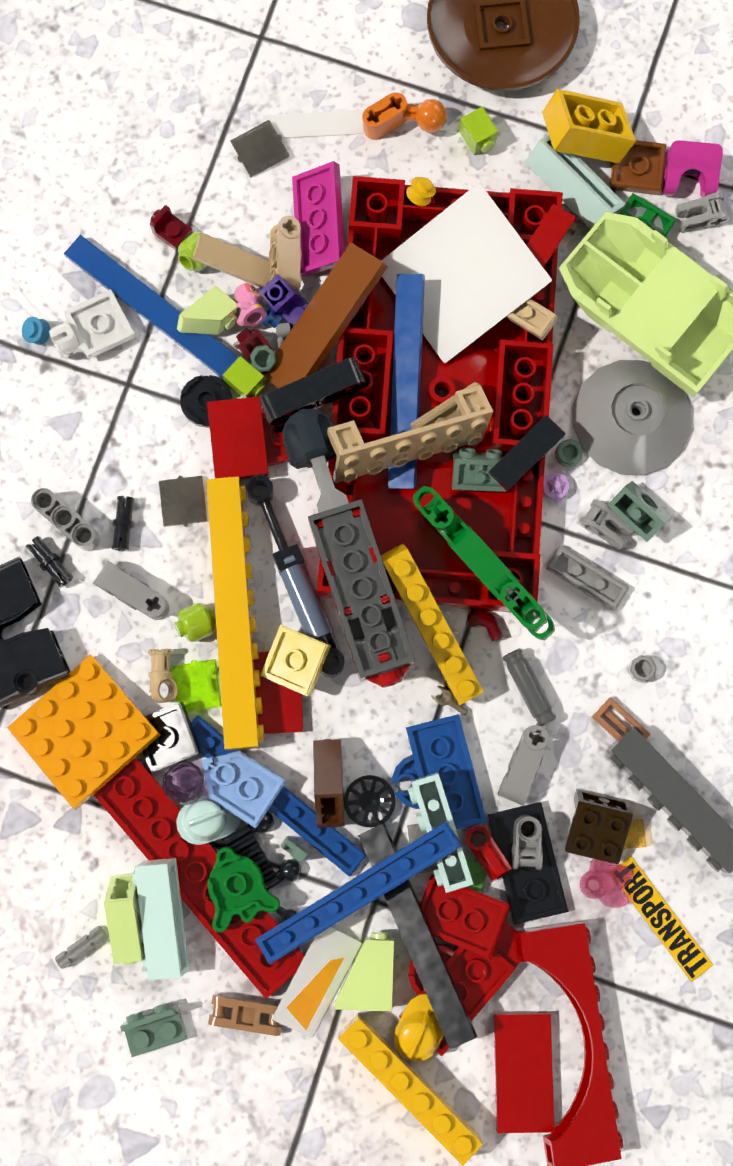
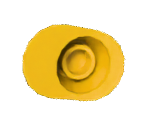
[394,994,444,1062]

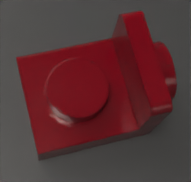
[150,205,193,251]
[233,328,276,370]

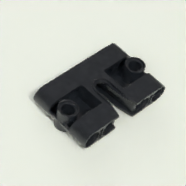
[0,556,71,708]

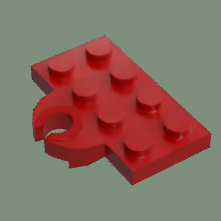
[399,944,516,1056]

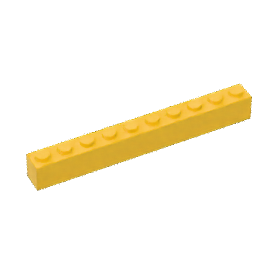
[207,477,265,751]

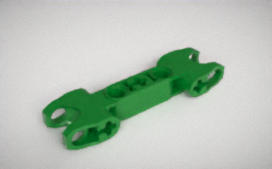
[413,486,555,641]

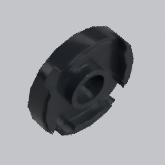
[180,375,232,428]

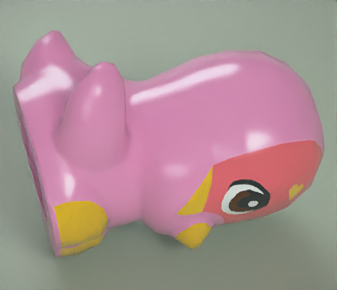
[234,283,268,327]

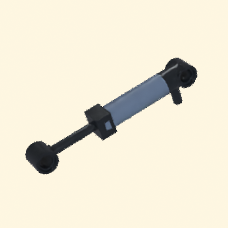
[246,474,345,678]

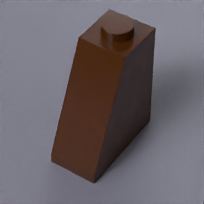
[313,739,345,828]

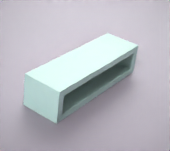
[525,135,626,230]
[133,858,189,980]

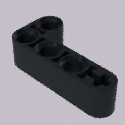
[259,358,367,433]

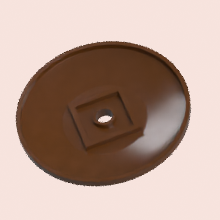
[427,0,580,91]

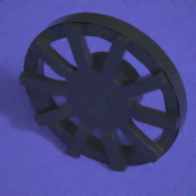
[344,775,396,827]

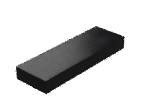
[488,415,566,492]

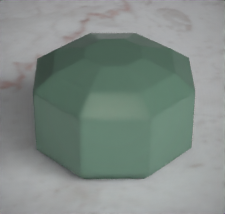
[250,345,276,372]

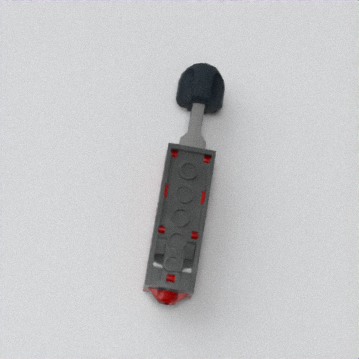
[282,409,415,688]

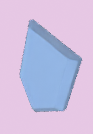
[201,751,286,828]

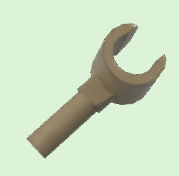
[431,686,468,716]

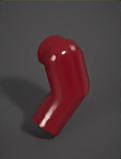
[467,609,504,642]

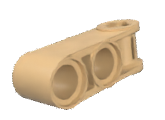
[268,216,302,292]

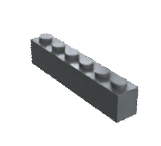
[606,727,733,874]

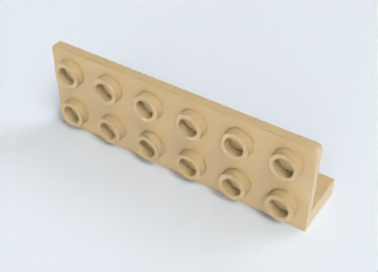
[327,385,493,483]

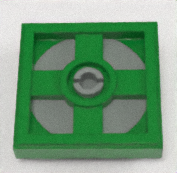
[619,193,677,238]

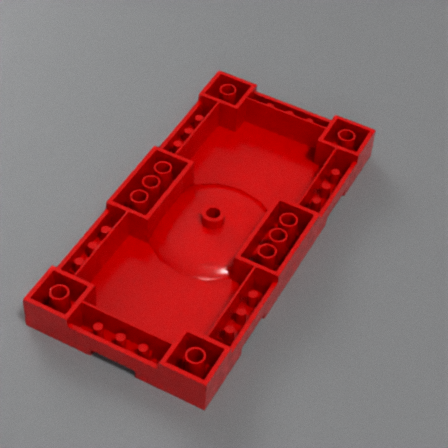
[317,176,563,613]

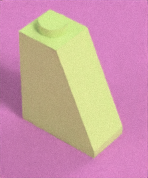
[104,874,144,965]
[335,932,394,1011]

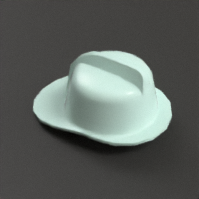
[176,796,241,845]

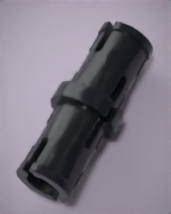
[112,496,135,552]
[26,536,73,588]

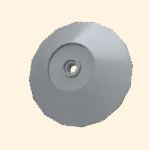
[573,360,692,475]

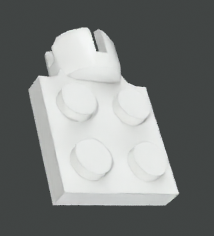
[49,289,135,359]

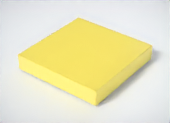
[260,625,331,697]

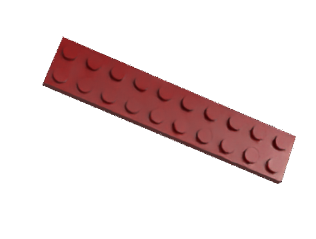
[94,757,305,999]

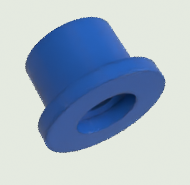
[261,306,282,328]

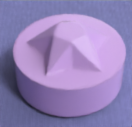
[543,472,570,500]

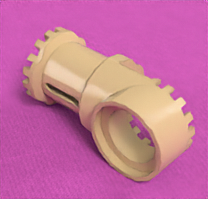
[148,649,178,703]

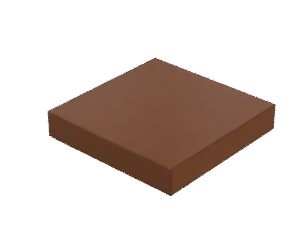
[610,140,666,195]

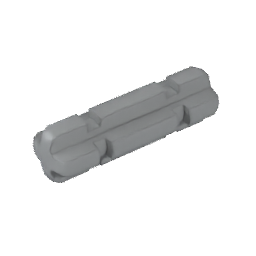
[55,926,107,969]

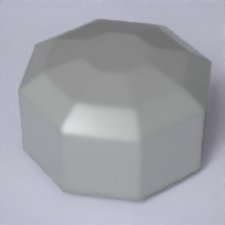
[628,655,657,683]

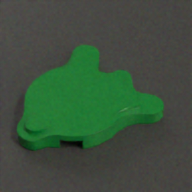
[208,847,280,932]

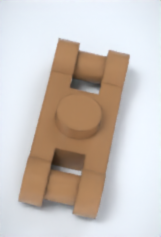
[208,994,282,1036]

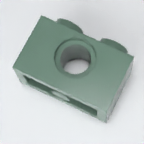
[607,481,672,542]

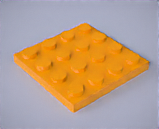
[7,654,160,810]

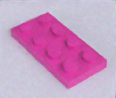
[292,161,345,277]

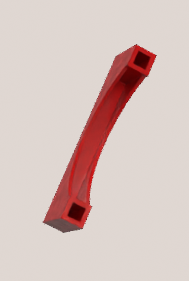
[512,921,623,1166]

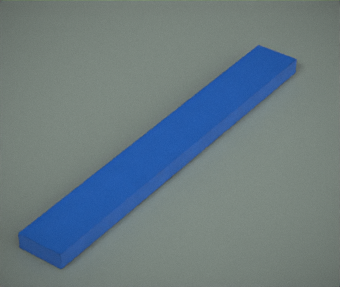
[64,234,239,380]
[388,274,425,489]
[191,715,367,877]
[255,821,462,965]

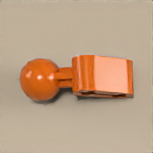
[362,92,447,140]

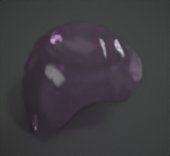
[162,761,205,805]

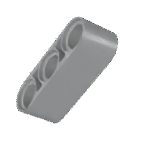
[31,488,100,551]

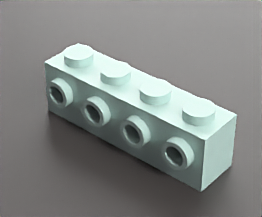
[407,772,473,893]

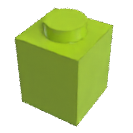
[458,106,498,155]
[223,356,266,398]

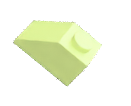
[177,285,239,335]

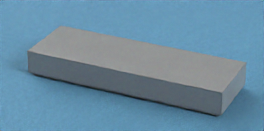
[545,545,629,611]

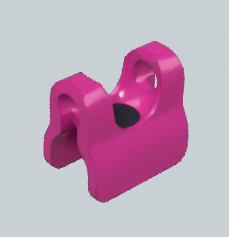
[662,140,723,198]

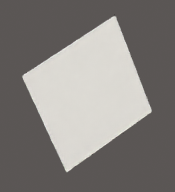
[381,183,552,363]

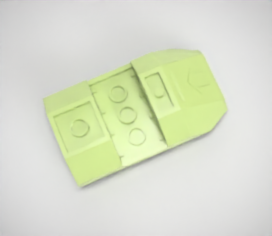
[559,212,733,398]

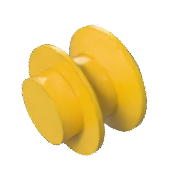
[406,177,436,206]

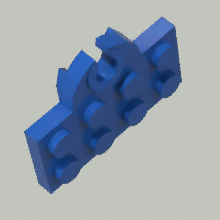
[392,714,487,830]

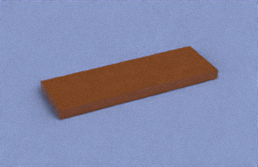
[262,242,388,388]

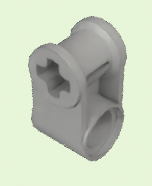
[512,815,543,870]

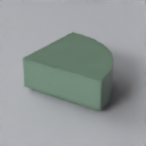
[280,837,308,862]

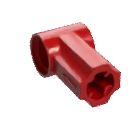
[466,826,512,882]

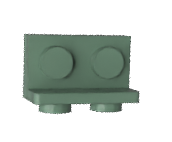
[452,448,506,492]
[120,1002,188,1057]

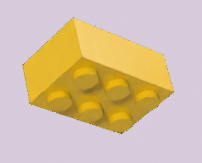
[542,89,636,163]

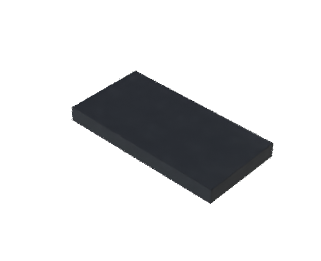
[487,802,568,925]

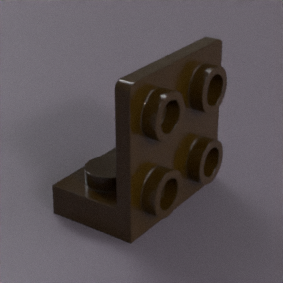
[565,789,633,864]

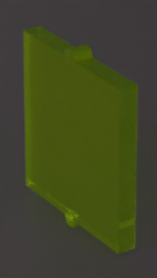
[172,659,222,713]

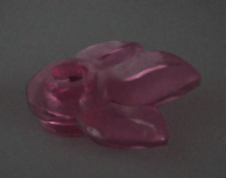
[579,859,634,908]

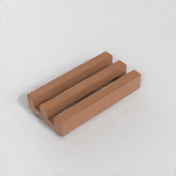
[591,697,651,740]

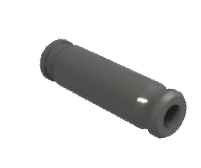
[503,648,557,726]

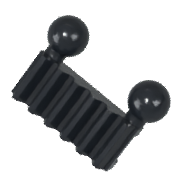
[224,812,301,890]

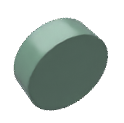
[555,439,583,467]

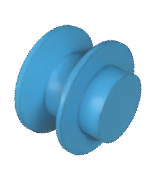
[22,317,51,345]

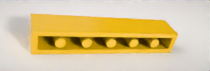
[381,544,484,705]
[338,1013,483,1166]

